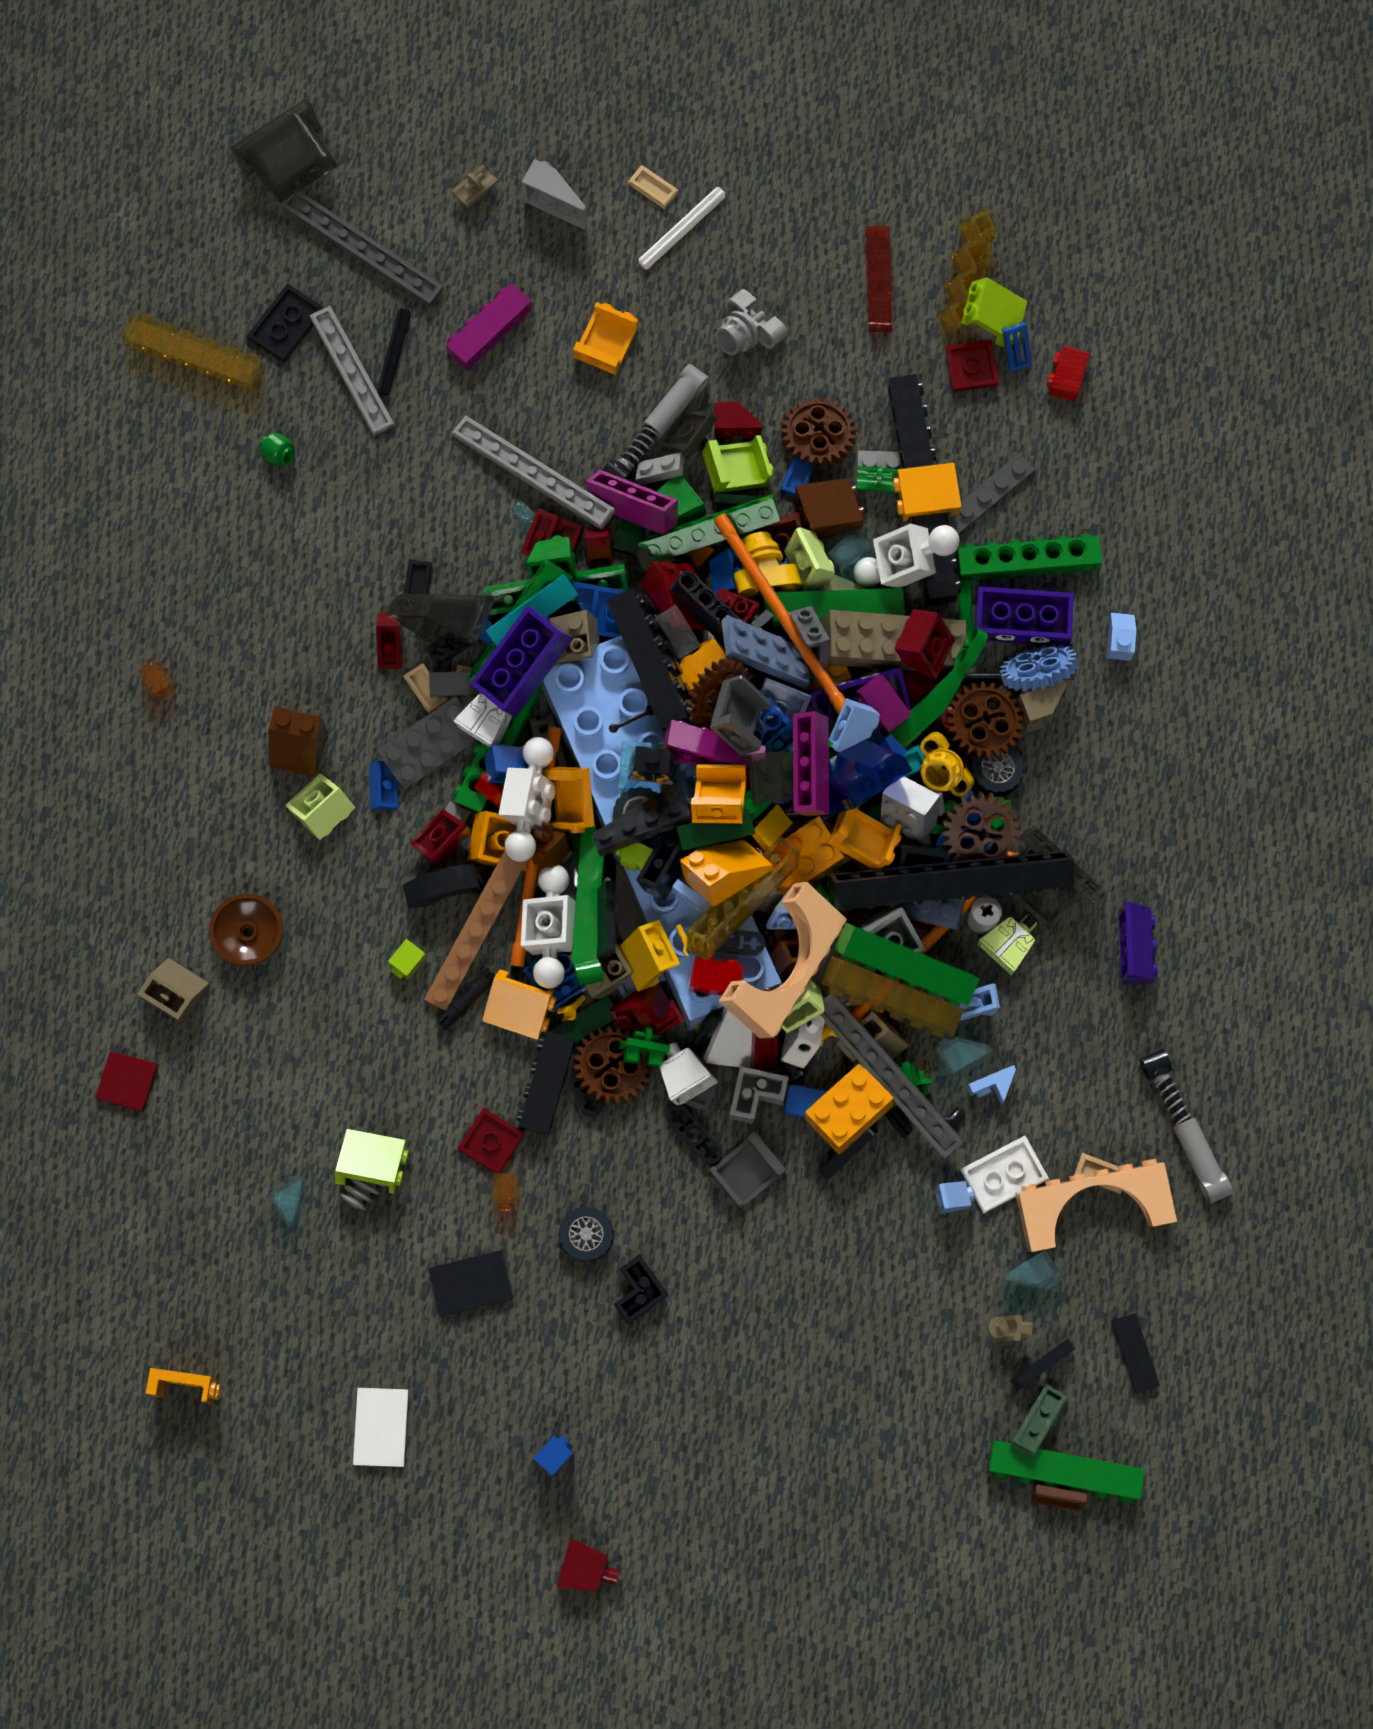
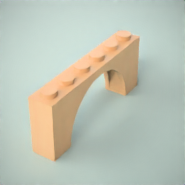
[719,882,847,1038]
[1015,1159,1177,1252]

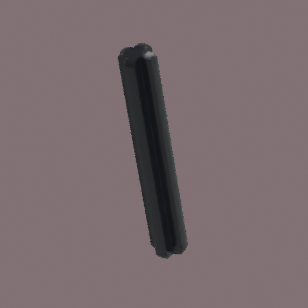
[377,308,411,396]

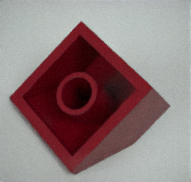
[894,609,955,680]

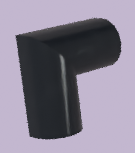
[614,1254,669,1325]

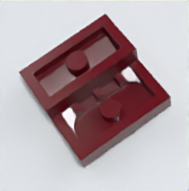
[521,509,584,556]

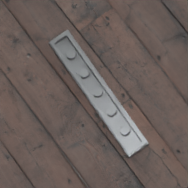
[309,306,395,436]

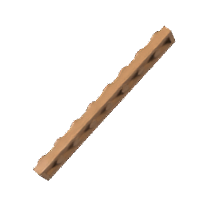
[424,835,536,1011]

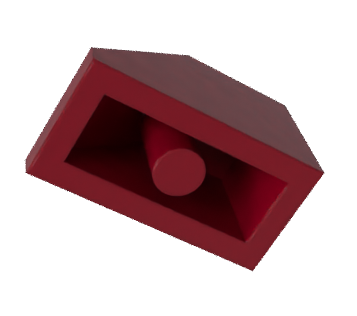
[376,613,403,669]

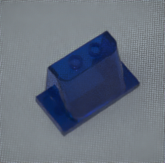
[820,728,913,820]

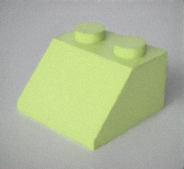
[784,528,835,591]
[285,773,356,840]

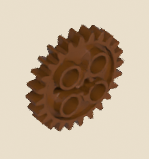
[780,396,857,468]
[686,658,755,732]
[945,681,1024,760]
[941,792,1022,861]
[572,1026,652,1106]

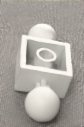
[853,524,960,588]
[498,737,556,862]
[521,865,576,989]

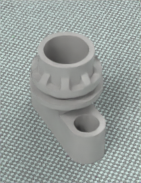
[715,289,788,355]

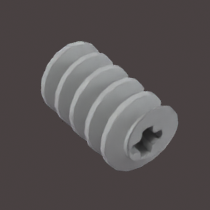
[967,897,1002,934]
[338,1179,385,1210]

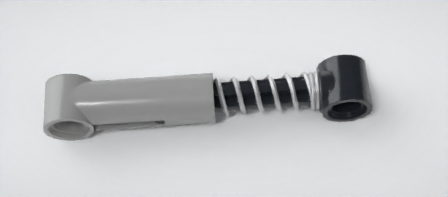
[602,364,709,481]
[1139,1049,1233,1204]

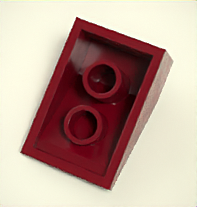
[640,561,706,630]

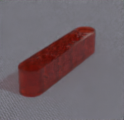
[865,226,892,333]

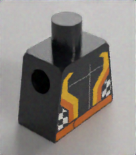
[627,746,677,785]

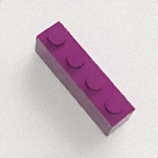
[446,283,532,371]
[586,470,678,535]
[793,711,829,816]
[662,720,766,783]

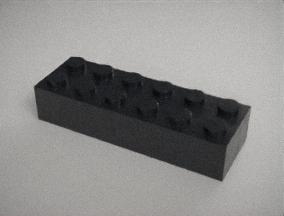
[607,588,694,732]

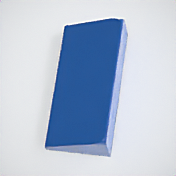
[369,760,398,811]
[784,1085,828,1118]

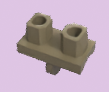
[452,164,498,209]
[987,1315,1033,1343]

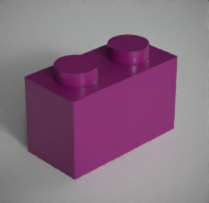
[856,674,912,732]

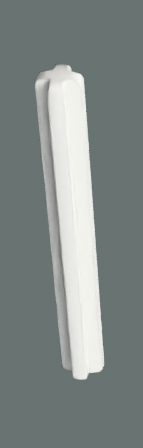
[639,187,725,270]

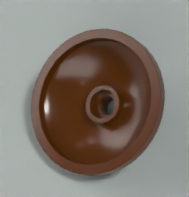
[209,893,283,966]

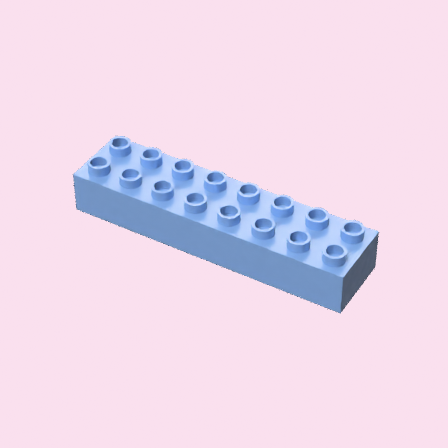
[541,636,781,1031]

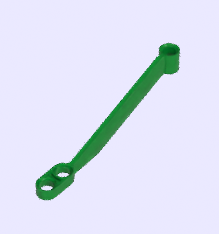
[836,627,988,802]
[572,823,604,987]

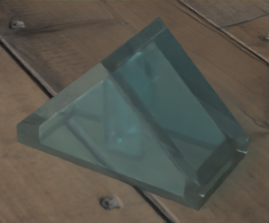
[268,1176,306,1228]

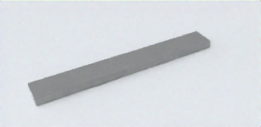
[452,415,615,530]

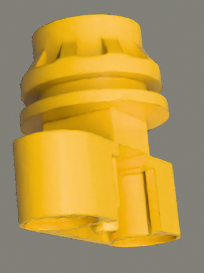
[733,532,803,597]
[920,732,975,797]

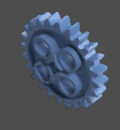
[1000,644,1078,692]

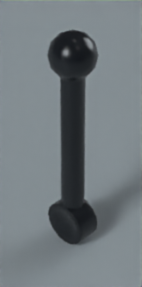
[609,705,655,733]

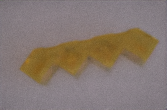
[936,209,998,335]

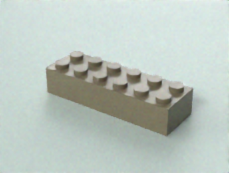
[821,610,966,673]

